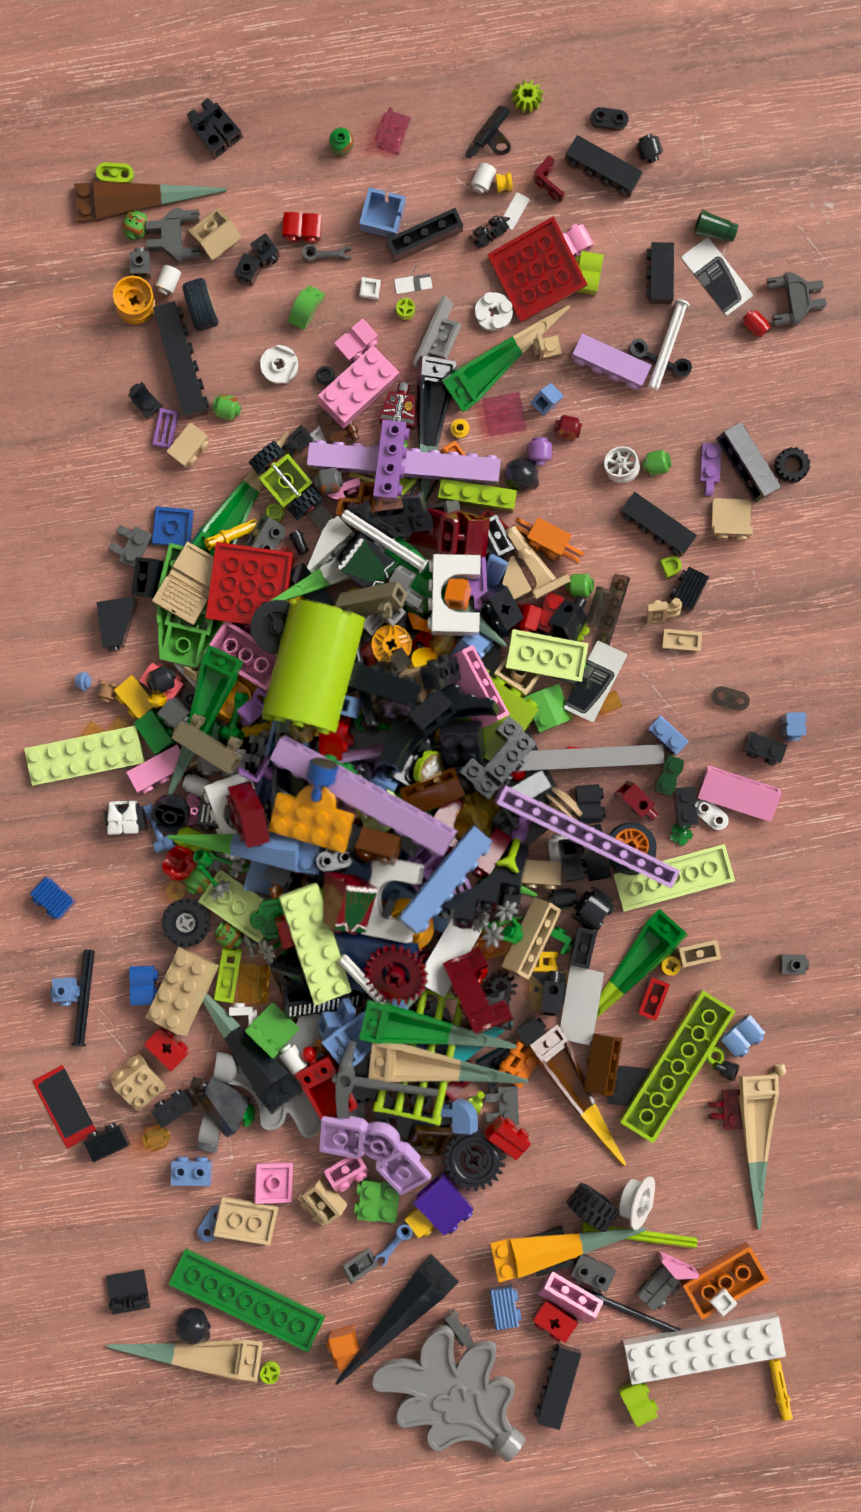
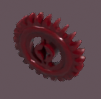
[364,944,428,1006]

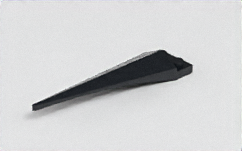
[336,1253,459,1385]

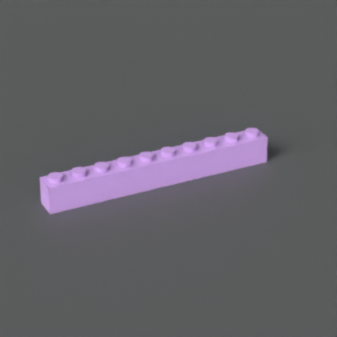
[307,440,501,485]
[270,735,457,856]
[494,784,680,888]

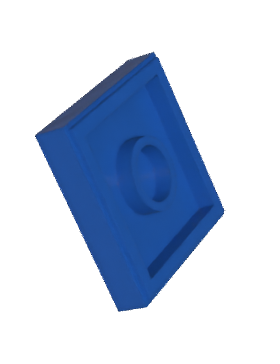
[152,506,194,546]

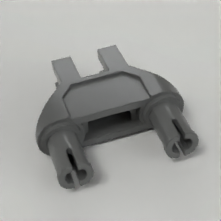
[146,207,202,263]
[766,272,827,327]

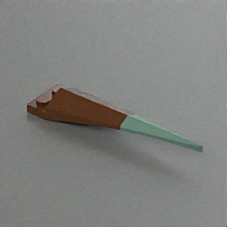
[74,181,227,223]

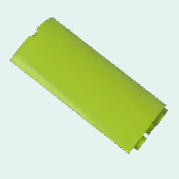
[261,600,365,734]

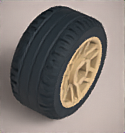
[182,278,219,331]

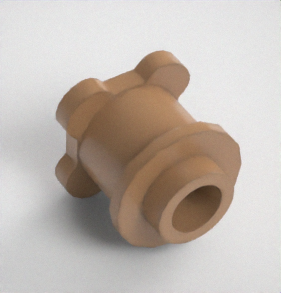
[96,680,119,703]

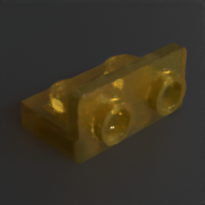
[237,963,271,1004]

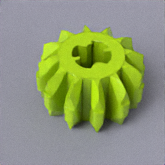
[512,80,543,113]

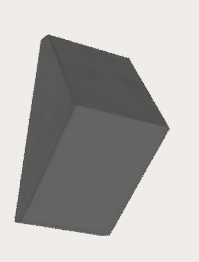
[341,1248,378,1284]

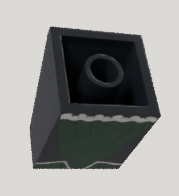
[336,530,398,588]

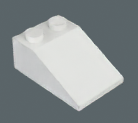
[307,516,354,573]

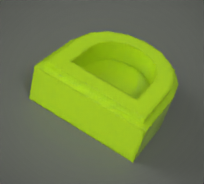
[659,556,682,579]

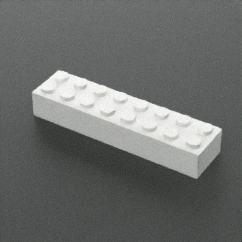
[623,1312,786,1385]

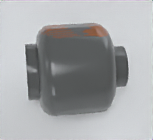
[315,468,343,494]

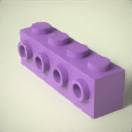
[373,420,410,502]

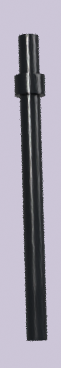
[580,1287,682,1332]

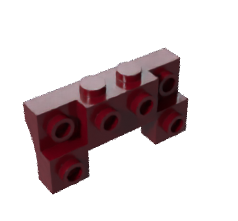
[443,947,514,1035]

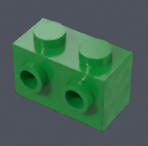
[134,709,177,754]

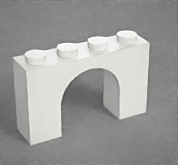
[428,554,481,636]
[203,770,272,861]
[361,859,425,943]

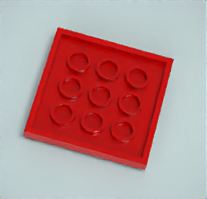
[487,216,588,322]
[206,542,293,625]

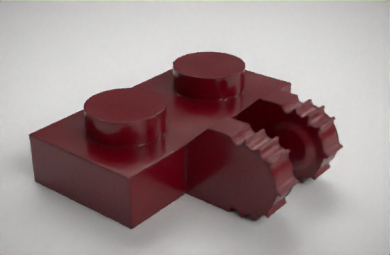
[708,1089,743,1130]

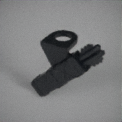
[466,105,511,159]

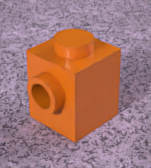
[444,578,471,610]

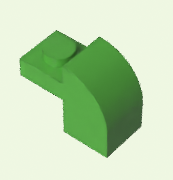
[288,285,325,330]

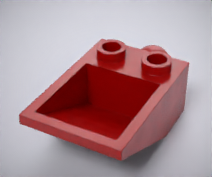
[295,1046,358,1121]

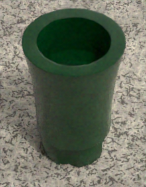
[694,209,739,242]

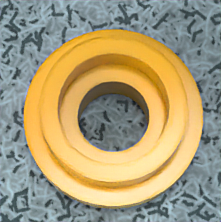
[451,419,469,438]

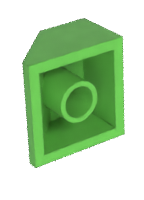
[524,684,574,734]

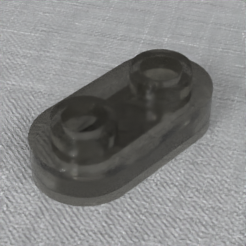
[711,686,750,711]

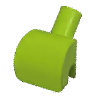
[467,1091,485,1116]

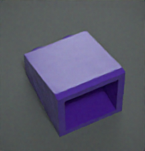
[413,1172,474,1236]

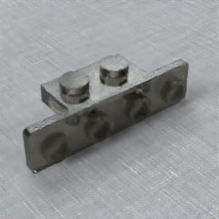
[586,574,630,647]

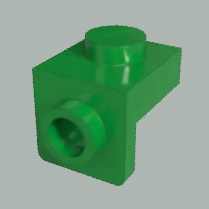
[550,926,573,955]

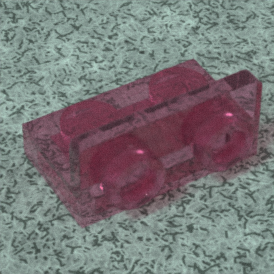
[375,107,411,155]

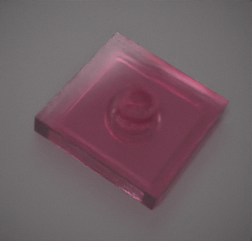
[482,392,527,437]

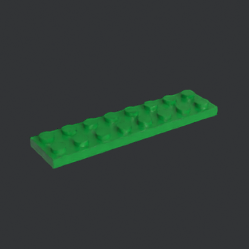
[168,1248,326,1352]

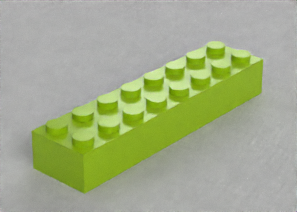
[618,989,736,1144]

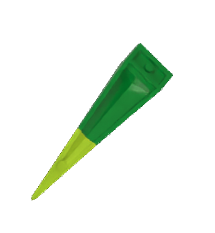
[596,909,688,1019]

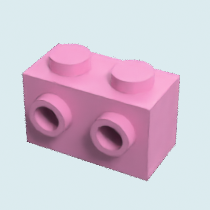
[324,1157,370,1192]

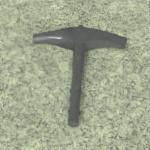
[332,1040,438,1119]

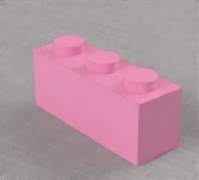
[126,745,189,794]
[538,1272,603,1324]

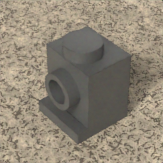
[130,248,151,278]

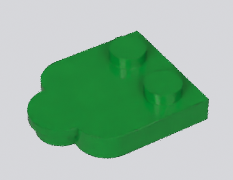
[249,898,285,939]

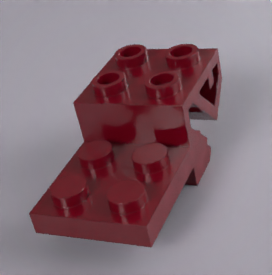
[409,507,490,558]

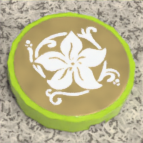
[413,750,443,782]

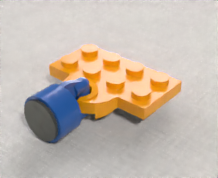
[269,757,354,853]

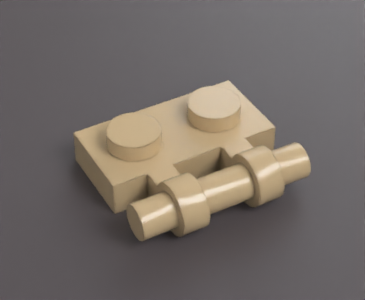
[646,598,682,624]

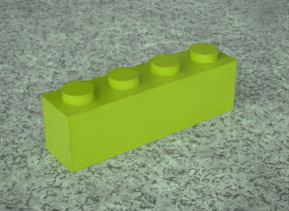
[438,479,517,513]

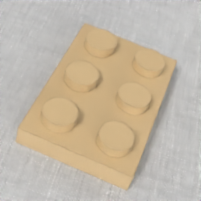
[213,1196,279,1245]

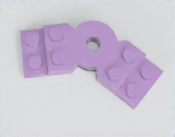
[319,1116,431,1195]

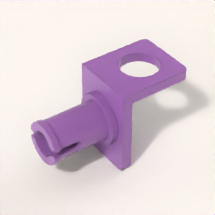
[237,687,267,727]
[237,755,273,783]

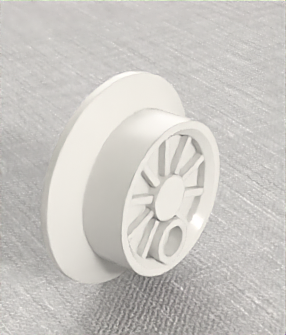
[619,1176,655,1230]

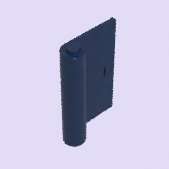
[333,931,419,1001]

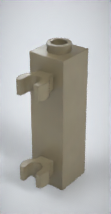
[335,581,407,619]
[172,714,244,774]

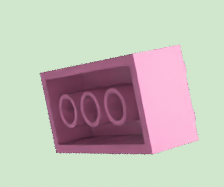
[317,346,400,429]
[205,622,277,692]

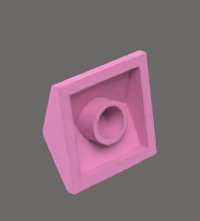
[254,1162,293,1204]
[658,1251,699,1279]

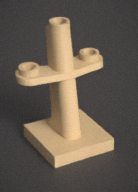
[505,526,571,598]

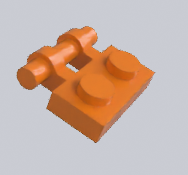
[498,1041,538,1088]

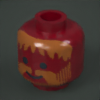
[553,415,582,441]

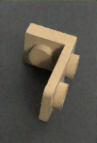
[533,332,562,360]

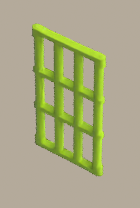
[373,989,463,1126]

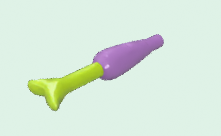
[495,815,530,873]

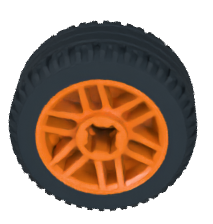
[609,822,657,875]

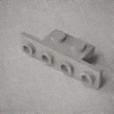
[413,296,462,370]

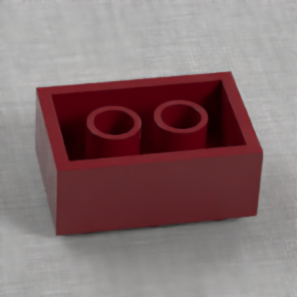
[226,781,270,848]

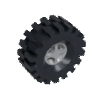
[161,898,211,947]

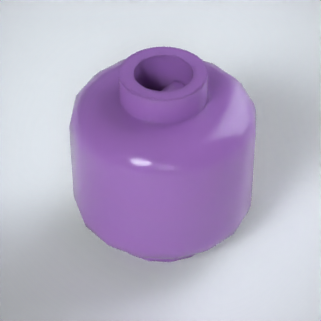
[527,438,552,466]

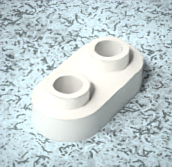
[694,799,728,830]

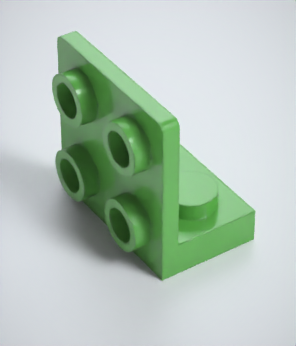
[245,1002,300,1058]

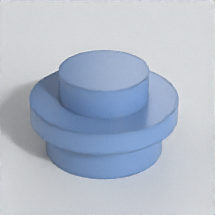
[75,672,91,691]

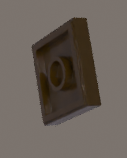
[406,1125,453,1156]

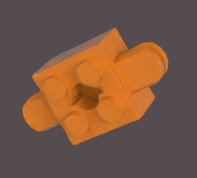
[512,517,584,564]

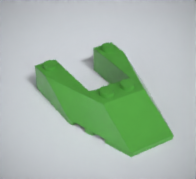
[156,543,224,669]

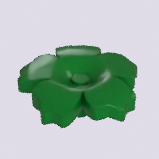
[670,824,693,846]
[242,1103,255,1127]

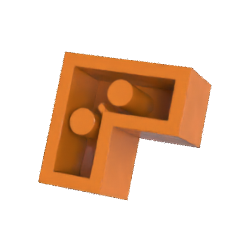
[326,1324,363,1373]

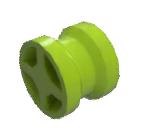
[396,298,415,320]
[260,1361,280,1384]

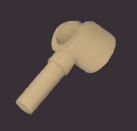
[770,1063,786,1077]

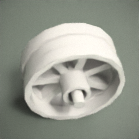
[604,446,640,483]

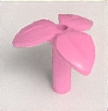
[186,793,200,826]

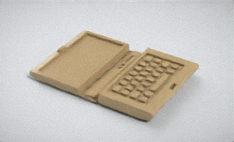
[152,541,214,625]

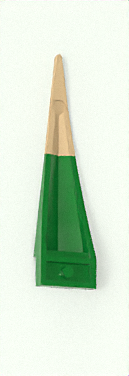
[441,305,570,412]
[191,431,289,556]

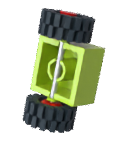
[248,441,323,521]

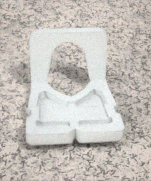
[107,801,139,835]

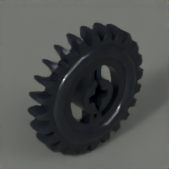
[442,1127,506,1192]

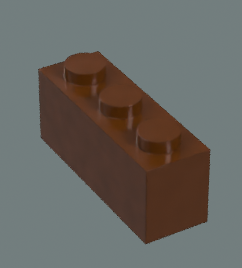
[400,767,465,812]
[584,1033,623,1096]

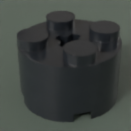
[571,886,615,931]

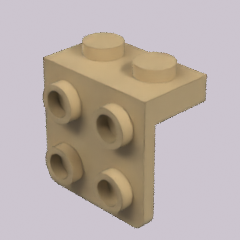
[711,498,753,540]
[110,1053,166,1111]

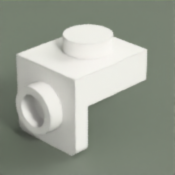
[547,835,568,862]
[229,1002,258,1025]

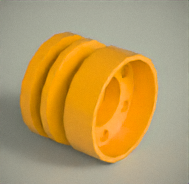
[113,276,155,325]
[371,625,412,668]

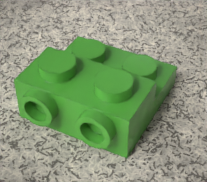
[354,1178,400,1223]

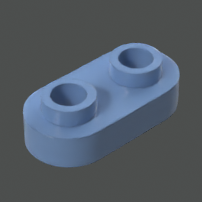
[198,1204,219,1242]

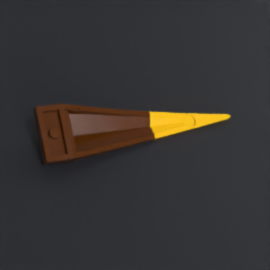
[527,1024,626,1166]

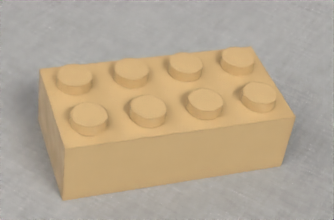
[145,947,219,1035]

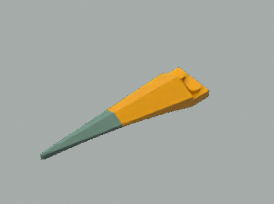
[489,1227,646,1282]

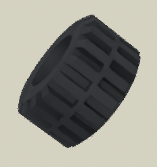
[566,1183,619,1232]

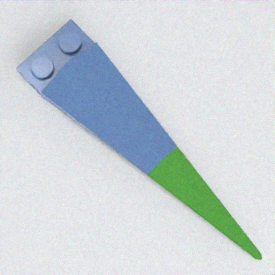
[167,833,322,874]

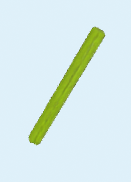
[582,1223,697,1249]

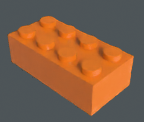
[680,1242,770,1320]

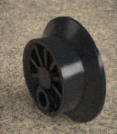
[251,600,291,654]

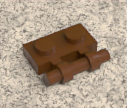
[316,411,360,445]

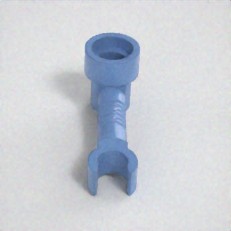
[144,804,176,853]
[375,1222,413,1266]

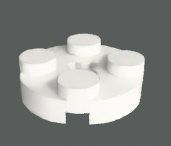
[475,292,513,332]
[260,345,299,384]

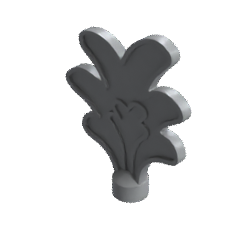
[214,1014,365,1138]
[373,1326,525,1462]

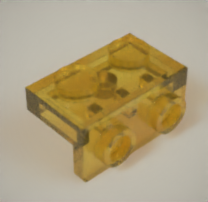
[457,792,501,832]

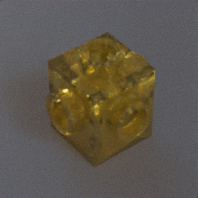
[289,721,319,743]

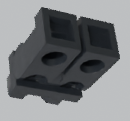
[187,98,243,159]

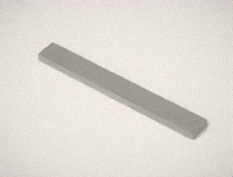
[513,744,664,771]

